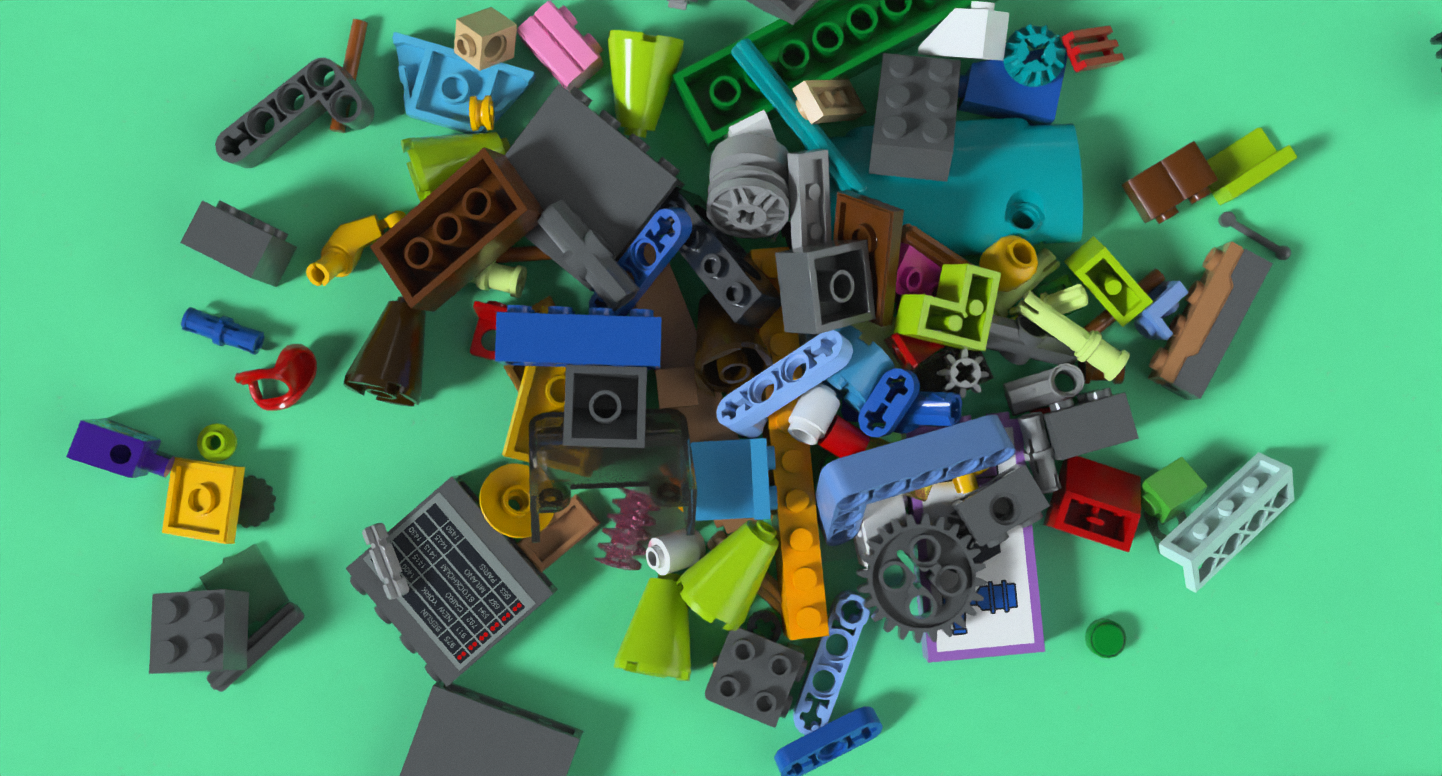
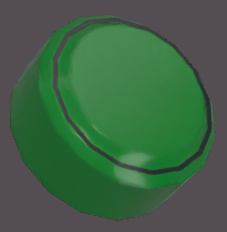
[1085,618,1127,659]

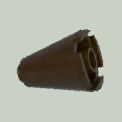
[694,291,773,397]
[343,296,426,407]

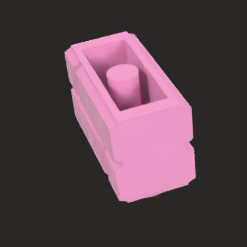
[517,0,604,91]

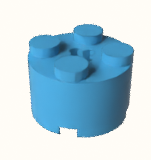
[800,325,895,413]

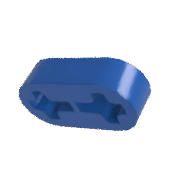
[858,368,920,437]

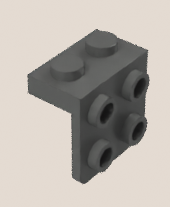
[705,627,808,728]

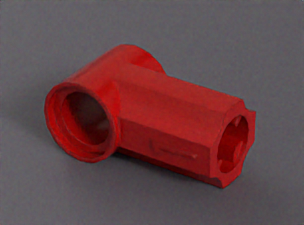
[818,415,870,458]

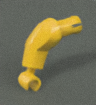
[306,210,406,286]

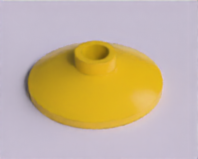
[479,463,556,538]

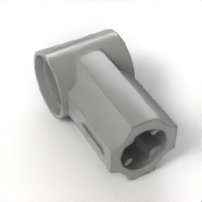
[1003,363,1085,416]

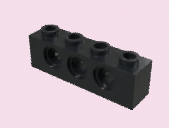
[657,187,781,329]

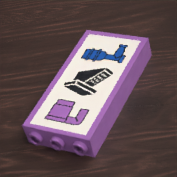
[901,412,1045,663]

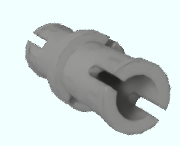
[1017,412,1062,494]

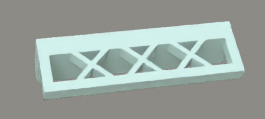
[1159,452,1294,593]

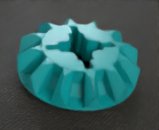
[1003,24,1066,87]

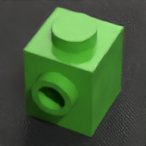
[1141,457,1208,525]

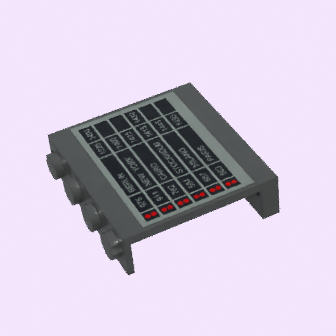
[346,475,558,686]

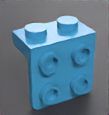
[687,438,778,521]

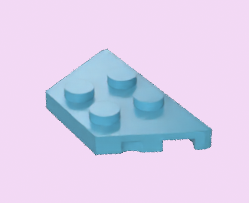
[392,32,536,134]

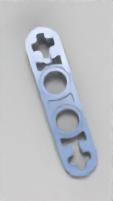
[716,330,853,439]
[793,590,870,735]

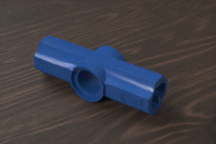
[841,381,962,434]

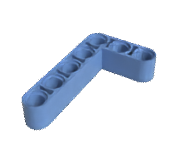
[815,415,1016,546]

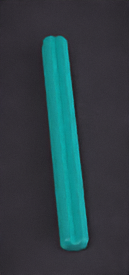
[731,38,867,194]

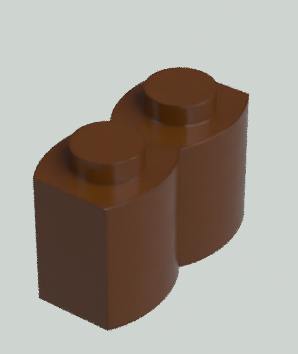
[1121,141,1218,224]

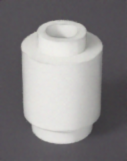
[788,384,840,445]
[646,528,706,575]

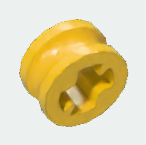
[469,95,494,131]

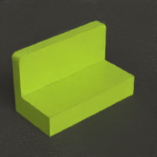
[1207,128,1298,205]

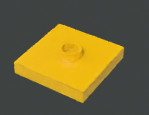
[162,457,245,544]

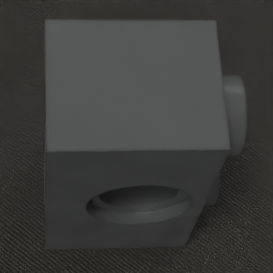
[950,464,1050,548]

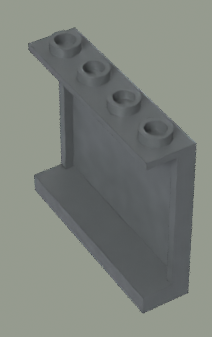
[505,84,685,292]
[400,681,583,776]

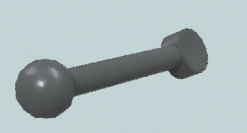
[1218,212,1291,260]

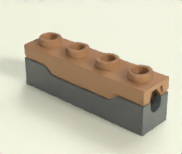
[1147,241,1273,400]

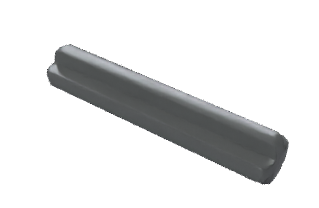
[207,602,304,692]

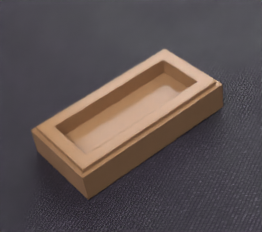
[517,494,601,573]

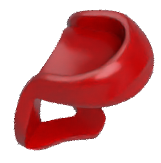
[234,344,317,411]

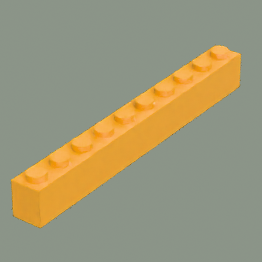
[748,247,829,640]

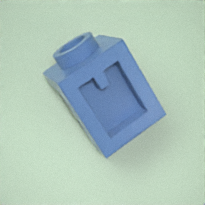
[1134,281,1189,340]

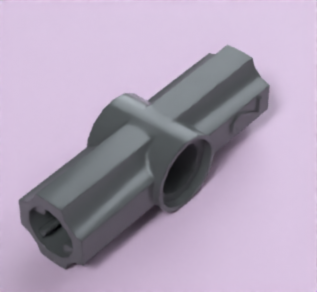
[537,199,640,311]
[986,314,1077,365]

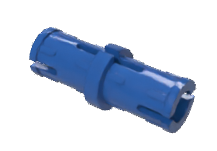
[181,307,265,355]

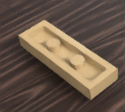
[792,80,867,124]

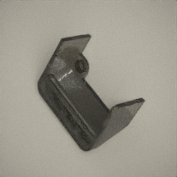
[529,408,697,543]

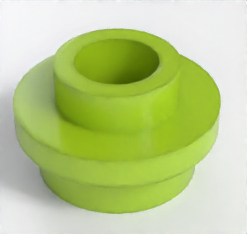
[197,424,237,462]

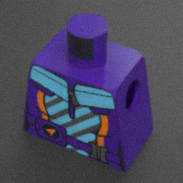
[66,418,175,478]

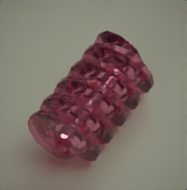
[593,484,661,571]

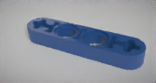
[589,207,692,316]

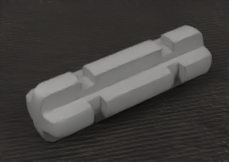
[362,523,409,600]

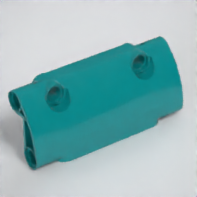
[805,118,1083,256]

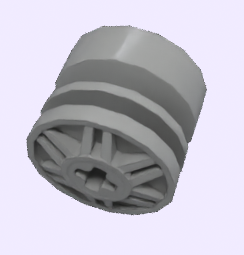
[706,134,789,239]

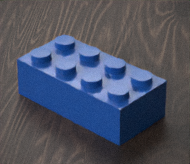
[495,305,662,370]

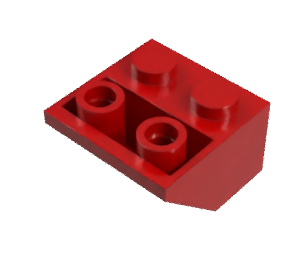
[1043,456,1141,552]

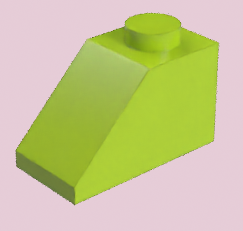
[1064,236,1153,327]

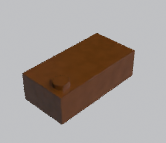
[370,147,544,312]

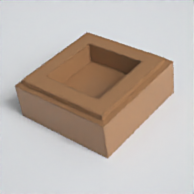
[655,366,699,409]

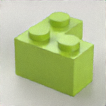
[893,264,1001,351]

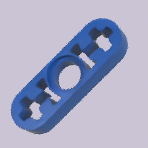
[774,706,883,776]

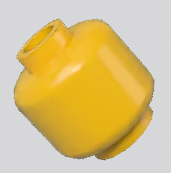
[979,235,1038,292]

